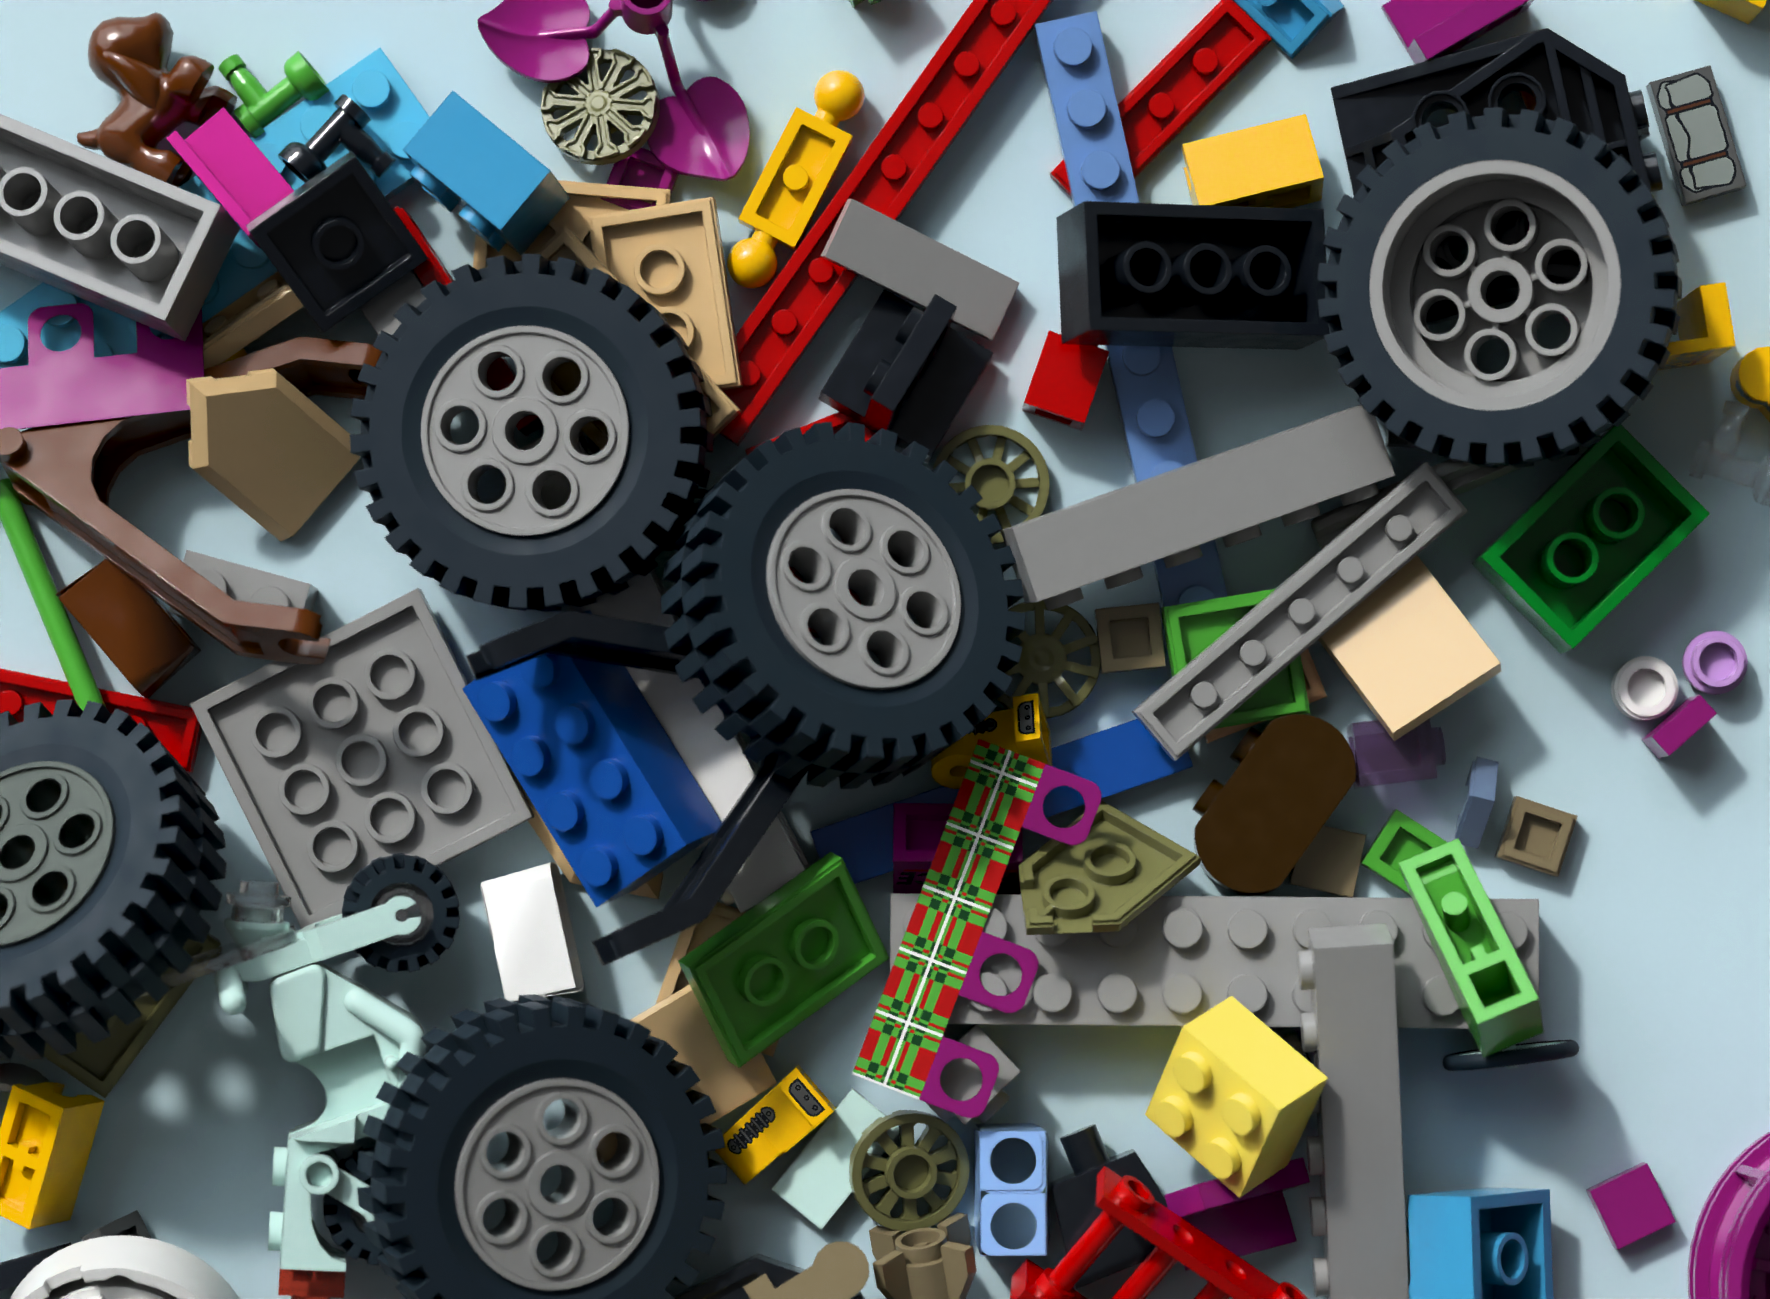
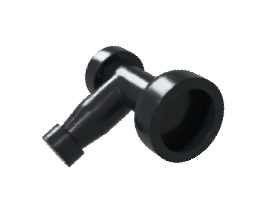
[278,94,396,183]

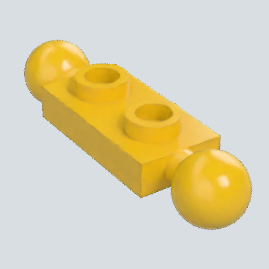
[727,70,865,289]

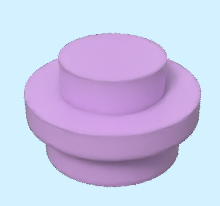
[1682,631,1748,695]

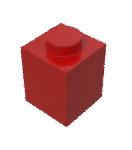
[1022,331,1109,431]

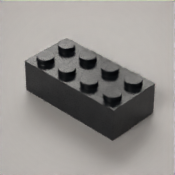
[1056,201,1330,350]

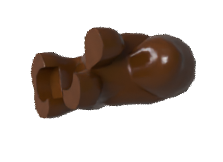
[77,12,237,187]

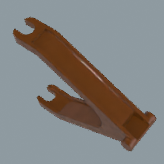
[0,337,382,665]

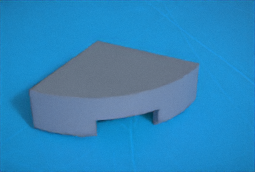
[1454,757,1499,849]

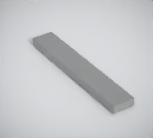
[1132,462,1468,761]

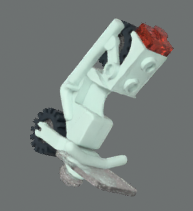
[139,853,460,1299]

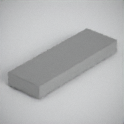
[820,199,1019,340]

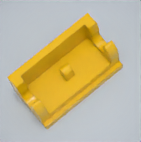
[1182,114,1324,208]
[0,1082,105,1229]

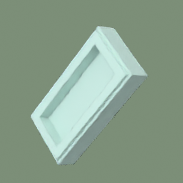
[772,1088,899,1230]

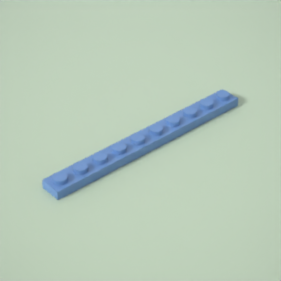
[1034,11,1227,607]

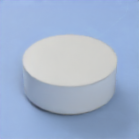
[1611,656,1678,721]

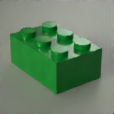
[1471,424,1710,654]

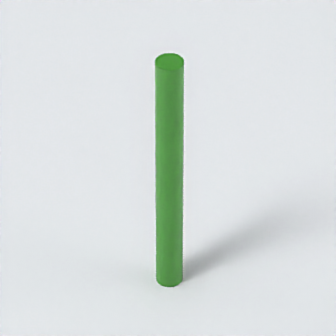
[0,478,106,710]

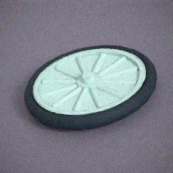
[1442,1040,1579,1071]

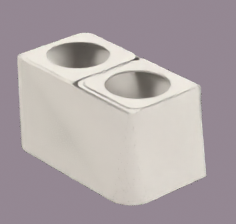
[481,862,584,1002]

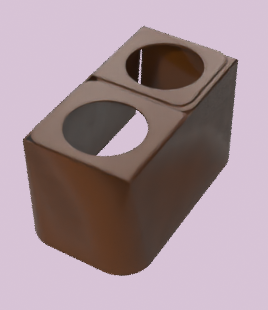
[55,559,201,699]

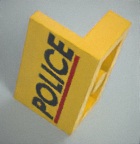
[1657,282,1736,371]

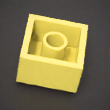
[1145,996,1328,1198]

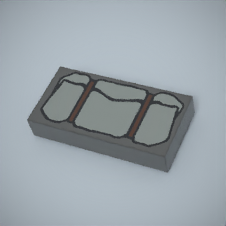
[1646,65,1746,206]

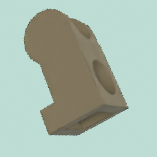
[743,1241,869,1299]

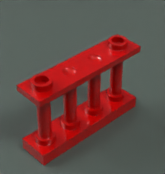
[1010,1166,1308,1299]

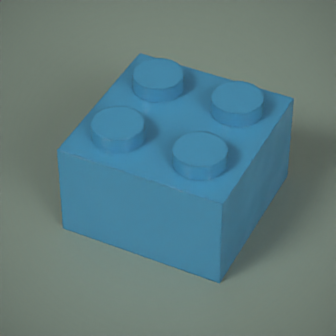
[403,90,570,256]
[1407,1187,1554,1299]

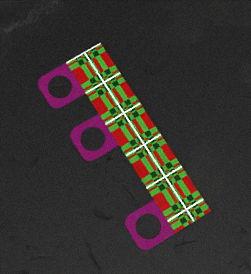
[852,739,1101,1118]

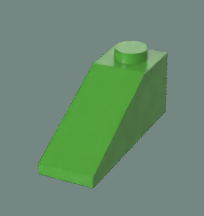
[1398,838,1544,1058]

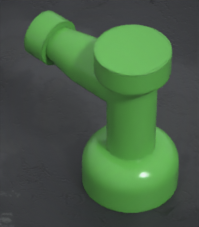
[218,51,330,138]

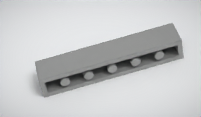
[1001,405,1395,611]
[1297,923,1409,1299]

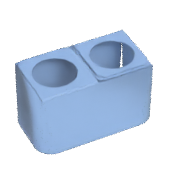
[974,1123,1050,1256]

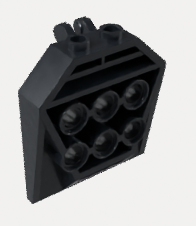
[1331,28,1663,326]

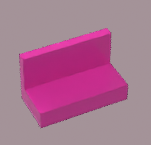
[166,107,294,248]

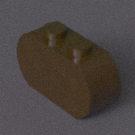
[1192,714,1356,895]

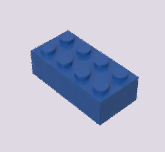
[462,610,722,908]

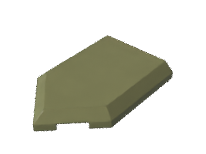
[1018,800,1201,935]

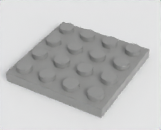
[190,588,535,929]

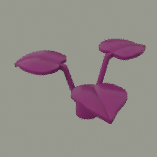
[477,0,750,182]

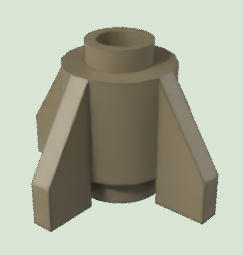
[869,1212,977,1299]

